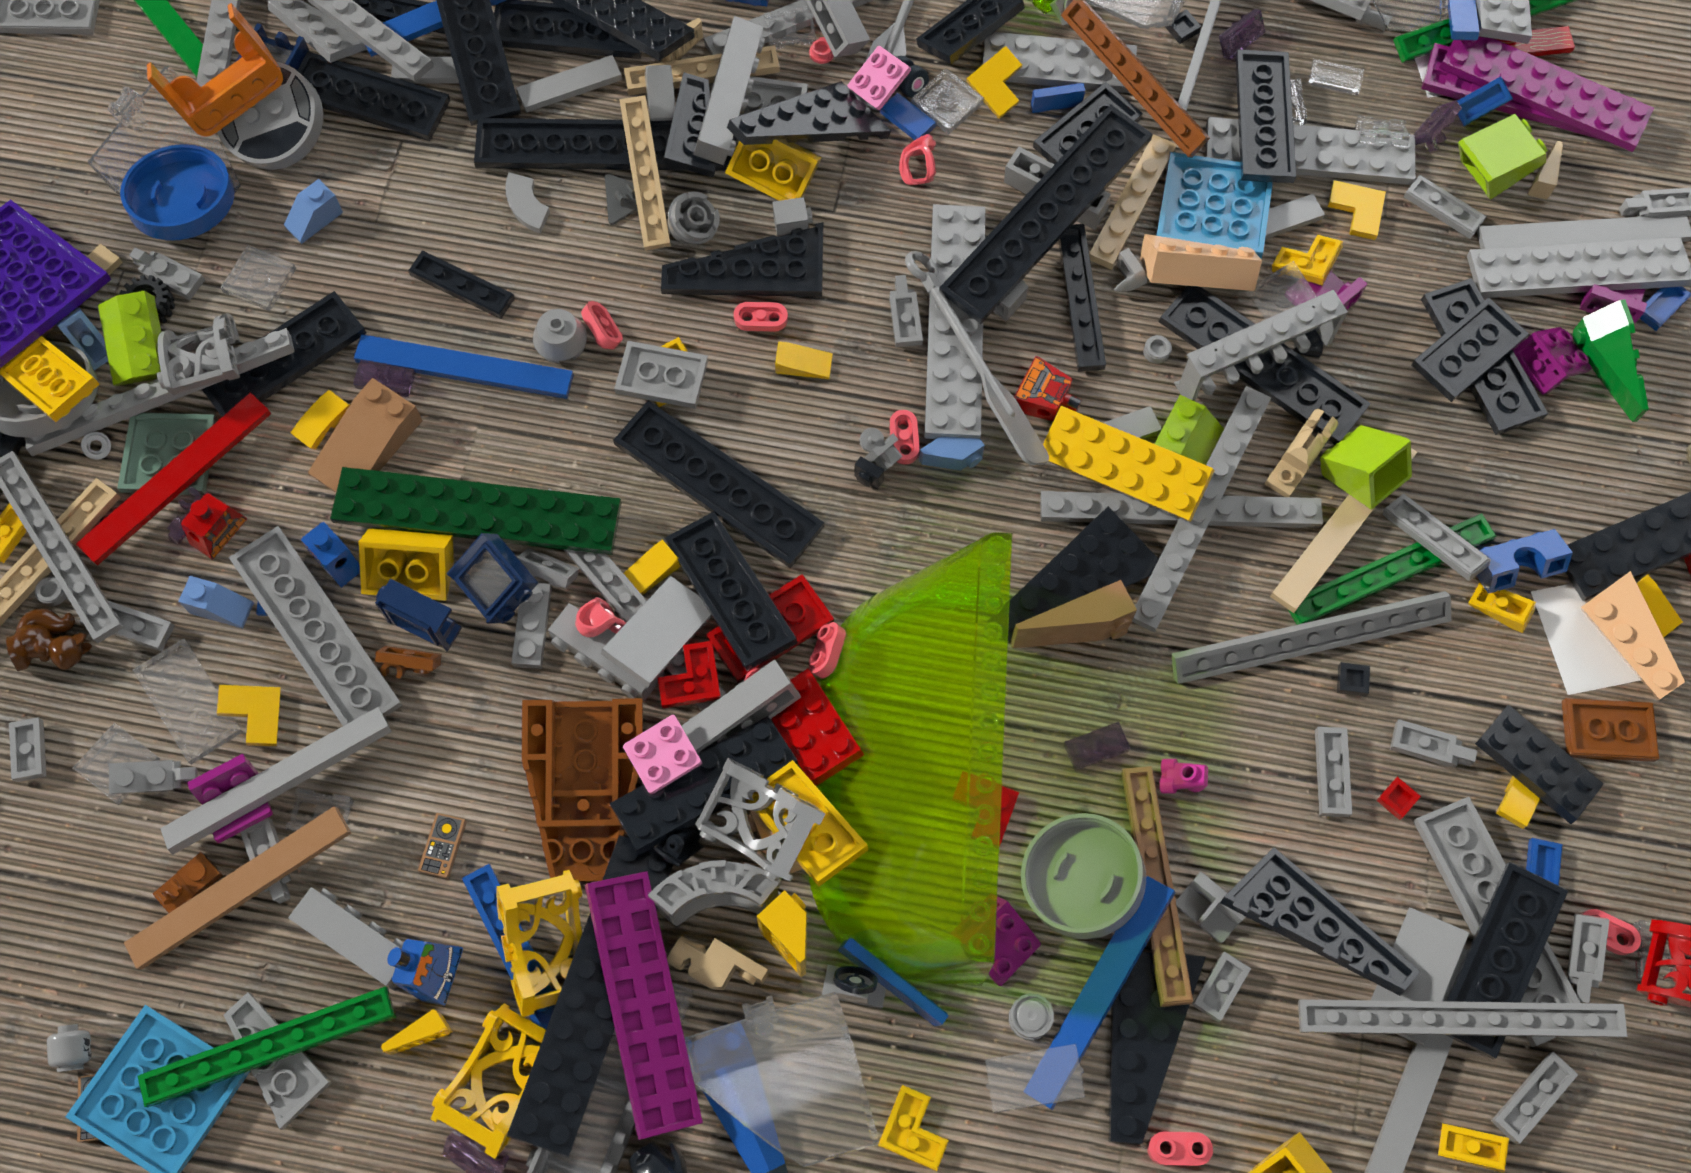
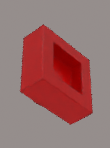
[1376,776,1421,820]

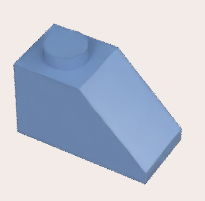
[284,179,343,244]
[56,307,108,371]
[919,436,985,471]
[178,576,254,629]

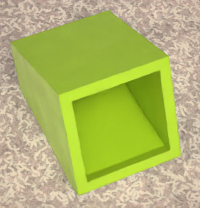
[1458,114,1548,200]
[1320,425,1412,510]

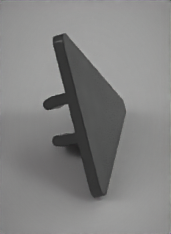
[605,174,638,225]

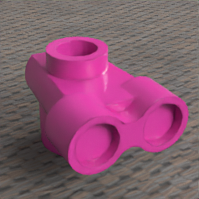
[1160,759,1208,794]

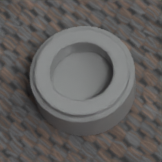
[1143,335,1172,364]
[35,576,67,607]

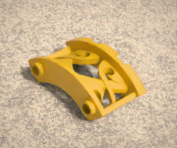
[496,870,582,1017]
[431,1003,546,1159]

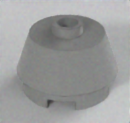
[668,192,720,244]
[533,309,587,364]

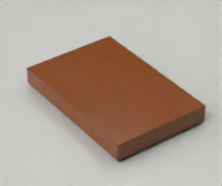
[1562,698,1659,762]

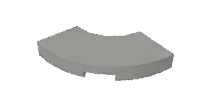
[505,172,550,234]

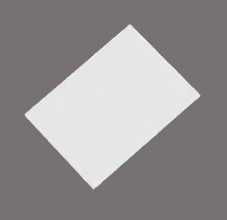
[1531,583,1641,695]

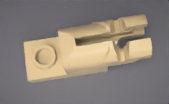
[1265,409,1338,497]
[667,936,769,990]

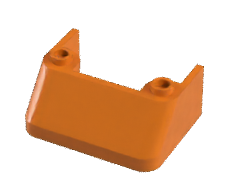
[147,3,283,137]

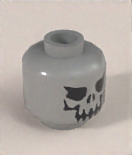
[47,1024,92,1072]

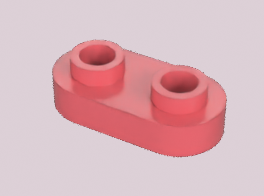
[581,301,623,350]
[734,302,788,332]
[889,410,919,465]
[809,622,846,678]
[1581,909,1641,955]
[1147,1132,1213,1166]

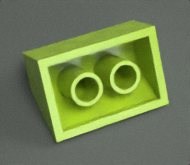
[98,291,161,386]
[1155,395,1224,465]

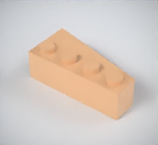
[1140,234,1262,291]
[1581,571,1685,700]

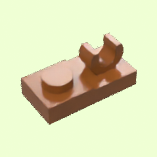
[375,646,442,679]
[153,852,223,913]

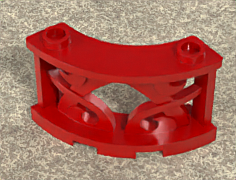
[1636,919,1691,1008]

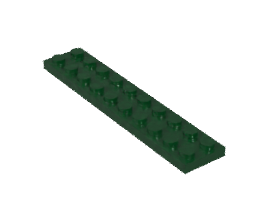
[330,467,622,555]

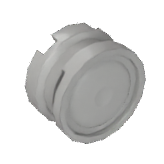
[1008,993,1054,1041]

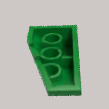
[1573,299,1649,422]

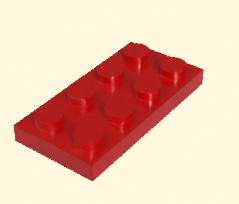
[706,574,834,683]
[771,668,864,786]

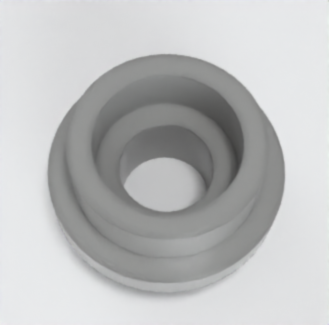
[81,432,111,460]

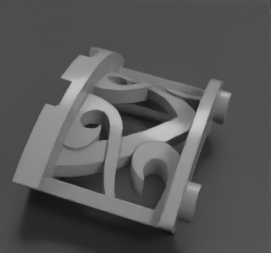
[157,313,241,395]
[695,758,825,882]
[648,860,782,927]

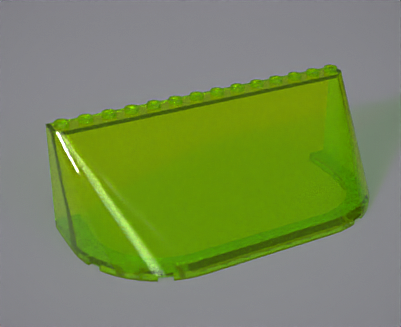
[808,532,1012,986]

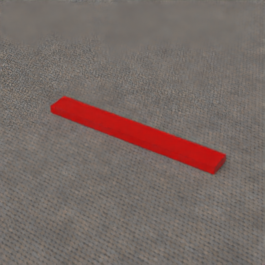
[76,393,271,566]

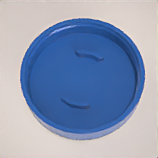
[120,144,235,241]

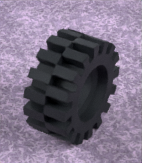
[119,275,175,323]

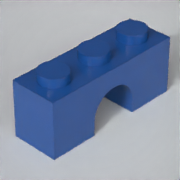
[1476,529,1573,594]

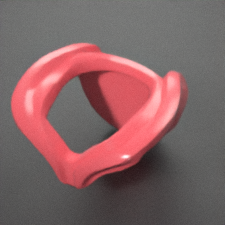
[899,134,936,185]
[575,597,627,638]

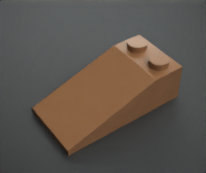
[308,378,423,493]
[1010,580,1137,649]

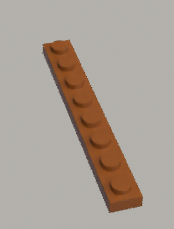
[1061,0,1210,158]

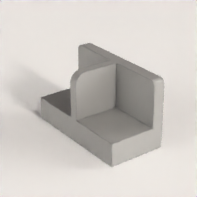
[1176,872,1246,943]

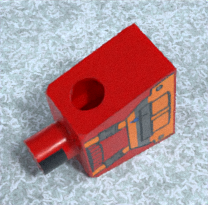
[1014,356,1082,421]
[181,493,247,560]

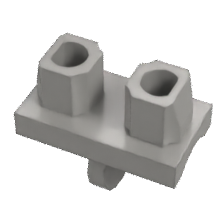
[859,428,903,471]

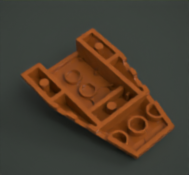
[522,698,643,881]

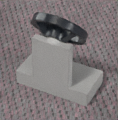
[822,964,886,1009]

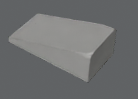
[645,65,675,121]

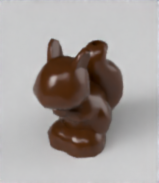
[6,609,92,671]

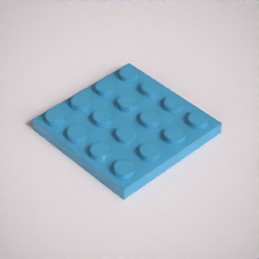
[1156,152,1273,259]
[65,1005,250,1173]

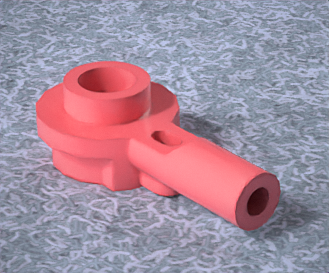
[809,37,834,64]

